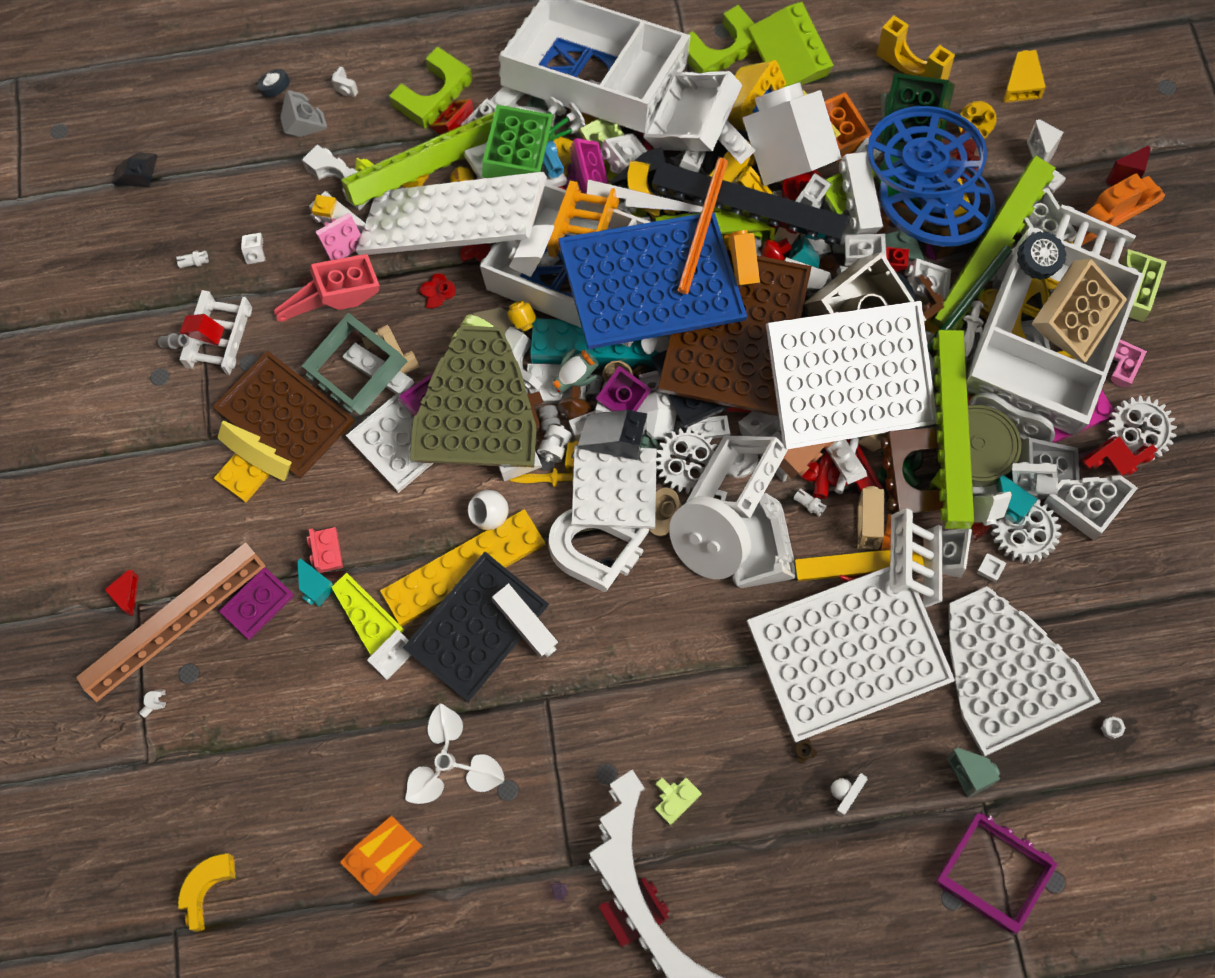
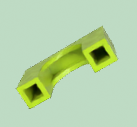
[687,5,758,73]
[389,47,473,129]

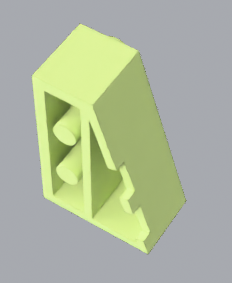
[1121,249,1167,322]

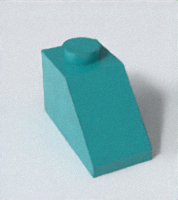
[789,235,820,269]
[996,475,1038,525]
[298,558,333,607]

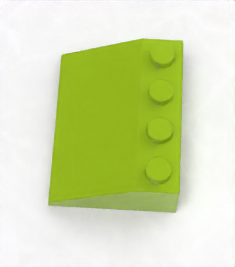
[748,2,834,87]

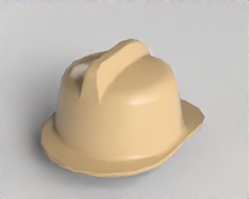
[650,488,682,536]

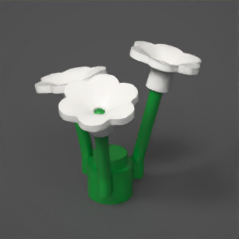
[545,97,586,142]

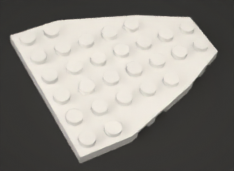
[948,586,1101,757]

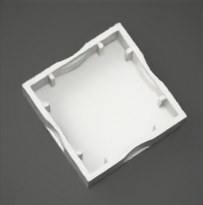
[644,71,742,151]

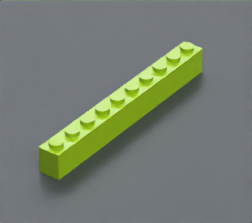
[341,106,510,205]
[930,155,1056,330]
[932,330,974,529]

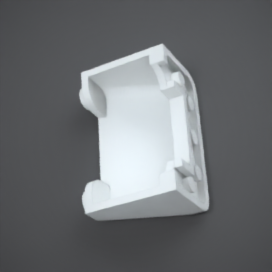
[732,493,797,588]

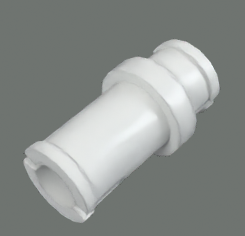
[177,251,209,269]
[794,489,826,517]

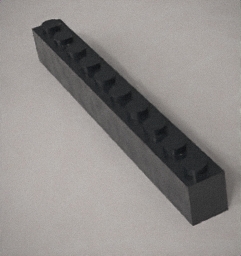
[652,161,848,245]

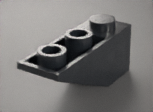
[611,147,667,189]

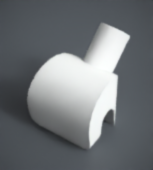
[139,689,166,718]

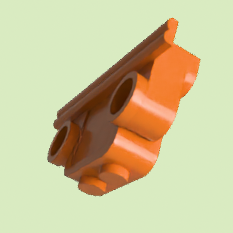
[1081,174,1165,246]

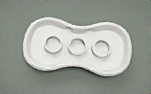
[968,392,1055,442]

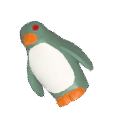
[552,349,599,393]

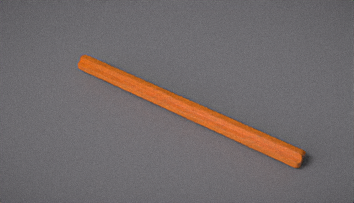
[678,158,728,295]

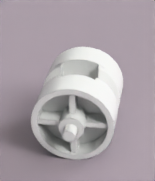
[537,425,572,463]

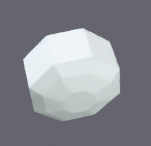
[1101,716,1125,739]

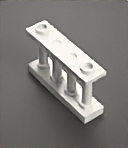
[1054,204,1136,261]
[180,290,252,375]
[890,508,942,607]

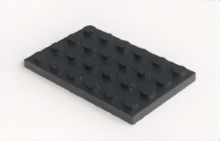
[403,551,549,703]

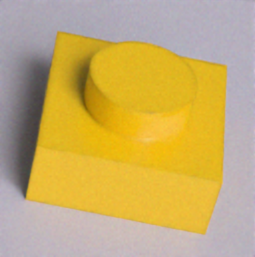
[312,195,337,218]

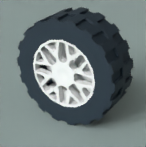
[1017,231,1066,280]

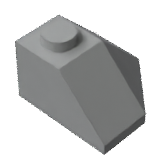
[280,90,327,137]

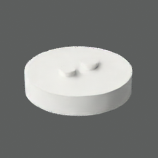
[669,496,751,579]

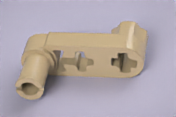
[362,325,419,374]

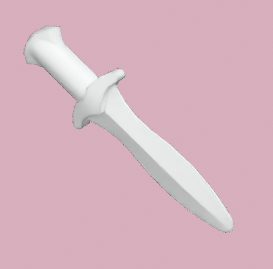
[964,301,984,358]

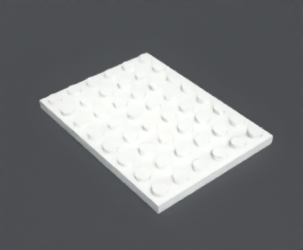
[766,301,936,449]
[747,567,955,743]

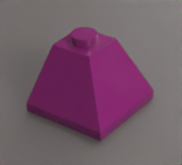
[596,366,652,411]

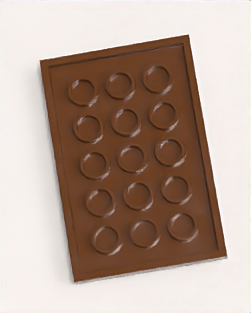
[213,351,355,479]

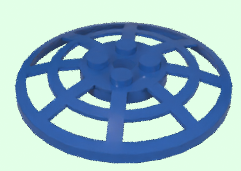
[867,106,987,198]
[879,156,996,246]

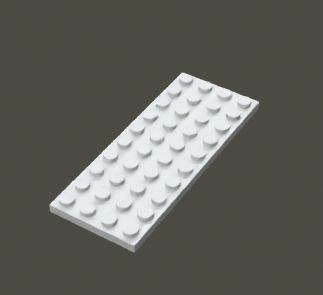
[356,172,547,255]

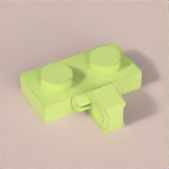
[655,778,702,826]

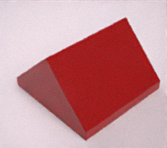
[430,99,474,135]

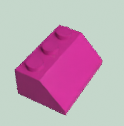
[570,139,609,194]

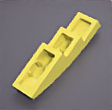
[218,421,292,481]

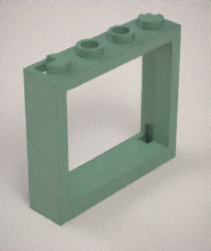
[302,313,408,415]

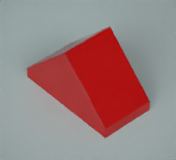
[180,314,225,346]
[105,570,139,616]

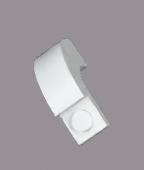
[505,326,542,390]

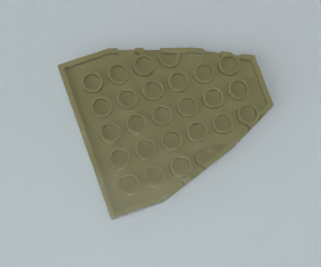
[410,325,537,468]

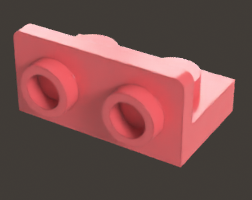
[307,527,343,573]

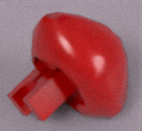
[761,238,792,261]

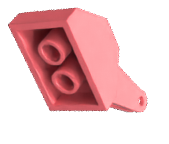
[274,254,380,322]

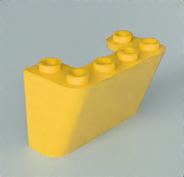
[727,60,786,132]

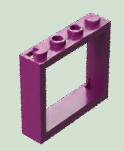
[934,812,1058,936]

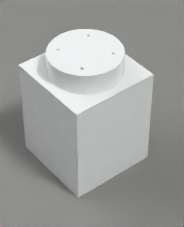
[742,82,842,186]

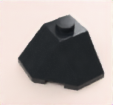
[112,152,158,188]

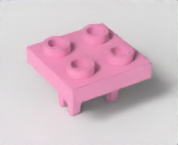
[316,213,361,261]

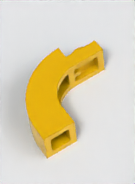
[628,160,680,216]
[178,854,236,932]

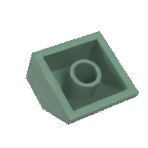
[947,748,1000,798]

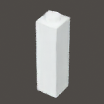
[491,584,558,658]

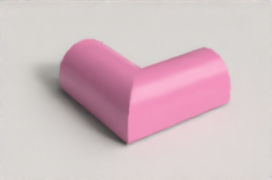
[1111,340,1147,388]

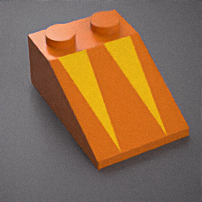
[340,816,423,896]

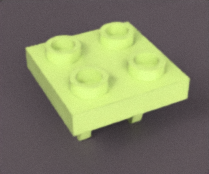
[579,118,624,160]

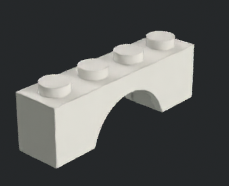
[302,145,372,210]

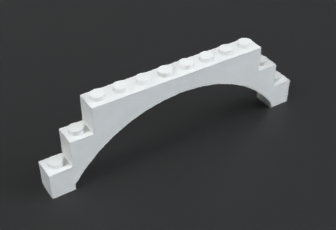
[589,770,724,978]

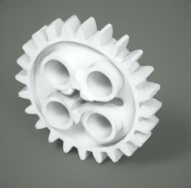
[1106,396,1177,463]
[656,428,717,494]
[991,499,1061,564]

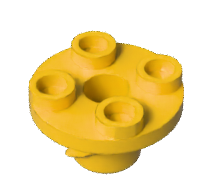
[958,101,997,139]

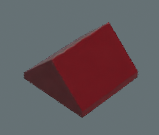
[1105,145,1151,186]

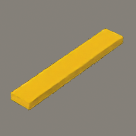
[795,550,924,582]

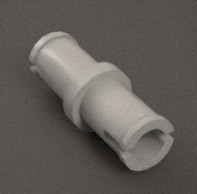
[158,333,189,349]

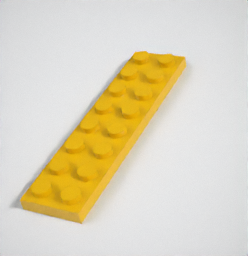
[380,509,546,627]

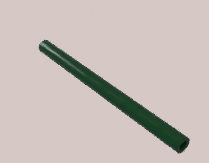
[927,246,1013,355]

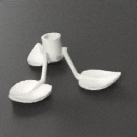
[405,704,505,804]

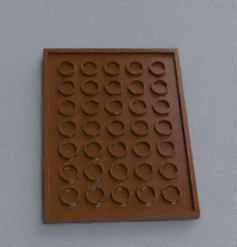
[658,249,812,417]

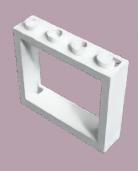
[686,436,788,518]

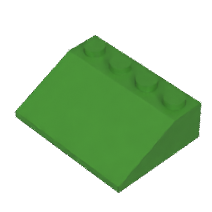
[482,105,553,178]

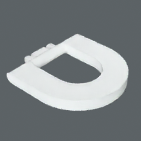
[549,509,650,592]

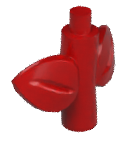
[798,450,848,499]

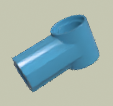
[542,141,564,179]

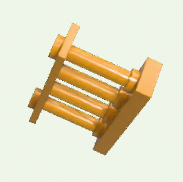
[547,181,619,258]

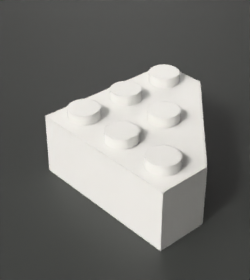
[1043,475,1138,541]

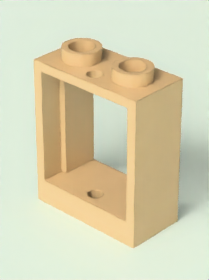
[857,486,884,550]

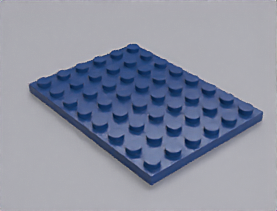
[558,212,747,350]

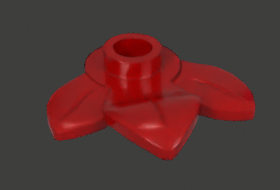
[461,243,491,263]
[419,273,456,309]

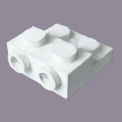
[600,133,647,174]
[905,259,951,305]

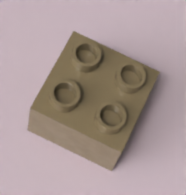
[803,252,926,321]

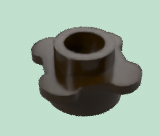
[791,738,817,764]

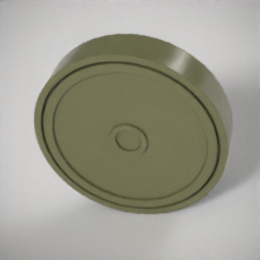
[935,405,1021,487]

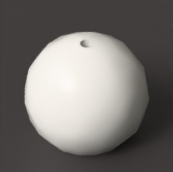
[468,489,509,530]

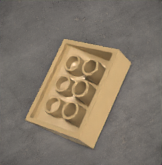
[1032,259,1127,363]

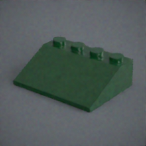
[878,73,955,151]

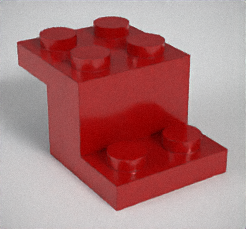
[1079,436,1158,476]

